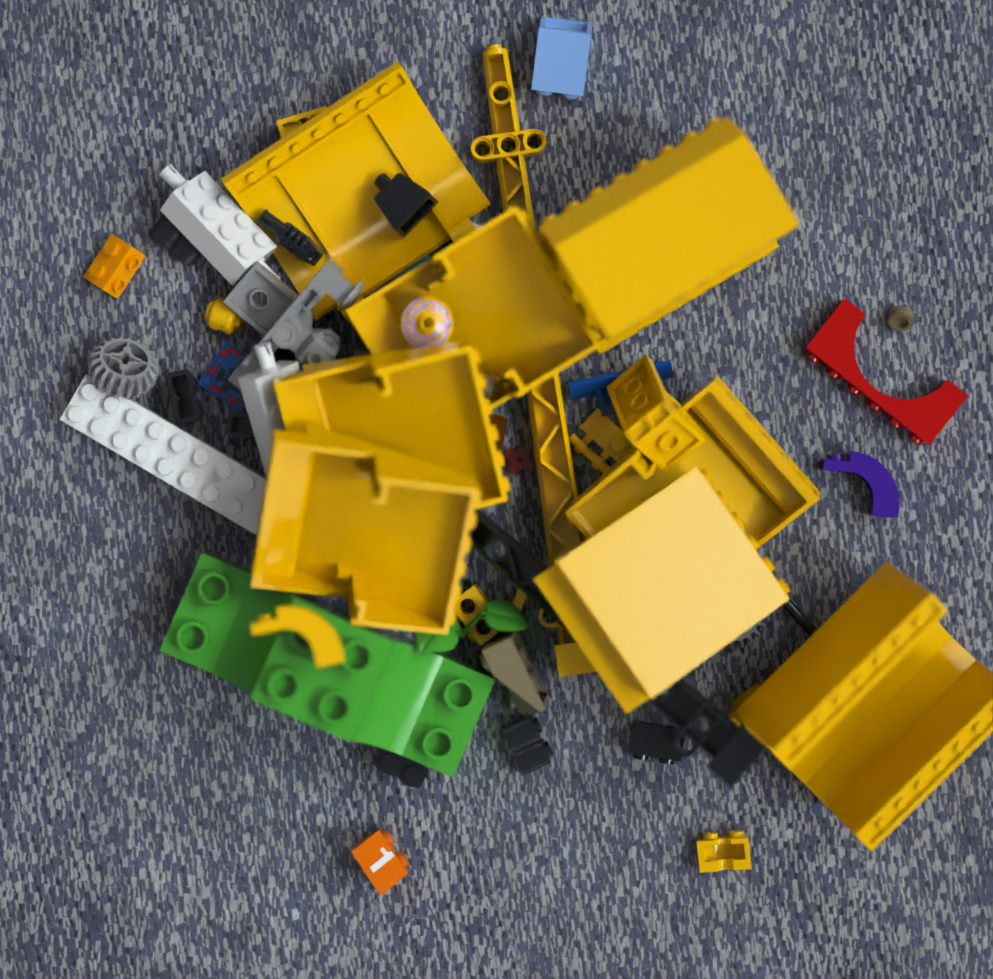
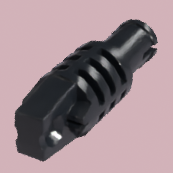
[257,209,324,266]

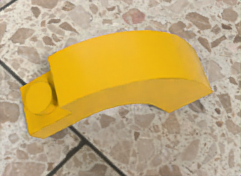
[251,605,346,668]

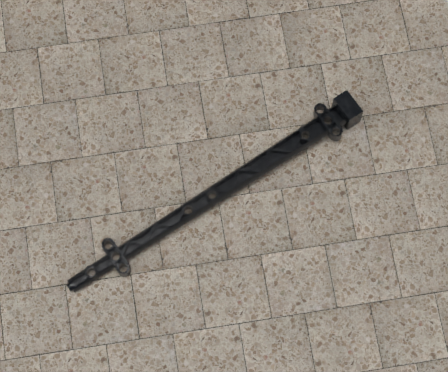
[273,348,767,788]

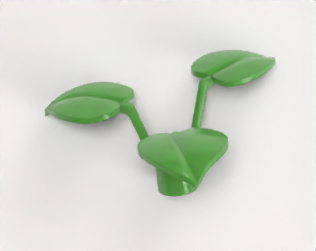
[415,579,528,655]

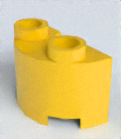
[696,830,752,873]

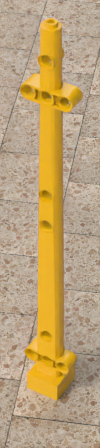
[471,44,597,677]

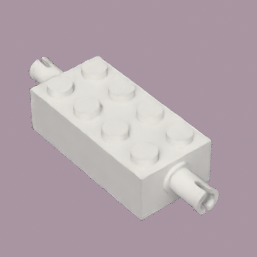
[159,164,280,286]
[238,342,300,475]

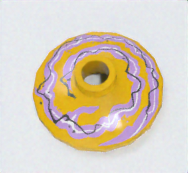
[400,297,454,348]

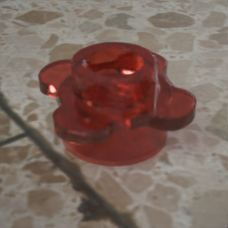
[505,445,534,474]

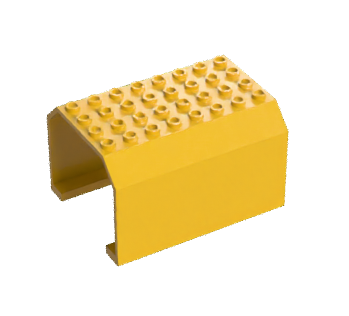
[538,116,800,356]
[734,561,993,851]

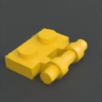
[569,408,634,474]

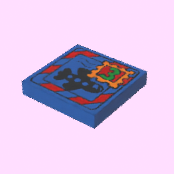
[197,341,248,412]

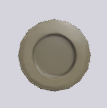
[888,306,914,331]

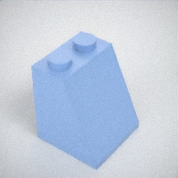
[531,16,592,99]

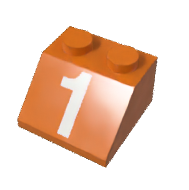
[351,827,410,896]

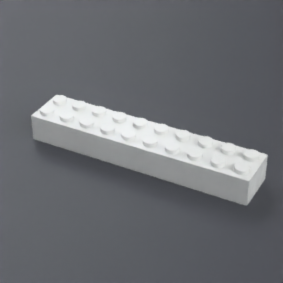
[60,374,266,535]

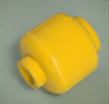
[205,297,245,335]

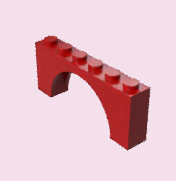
[803,298,968,446]

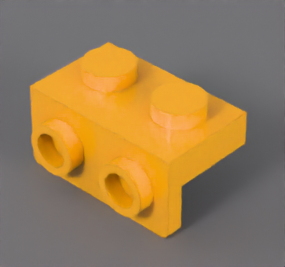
[83,233,145,298]

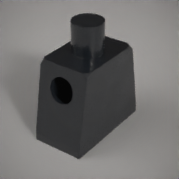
[374,173,438,238]

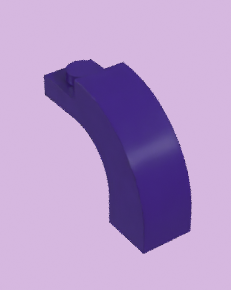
[820,451,899,518]

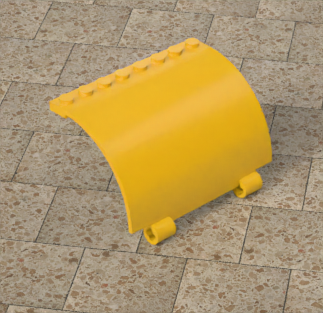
[221,61,491,323]

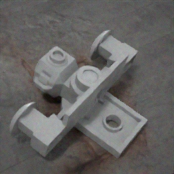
[223,258,363,390]

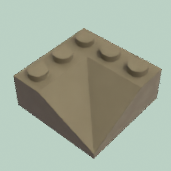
[480,631,550,714]

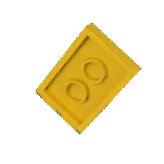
[606,354,706,473]

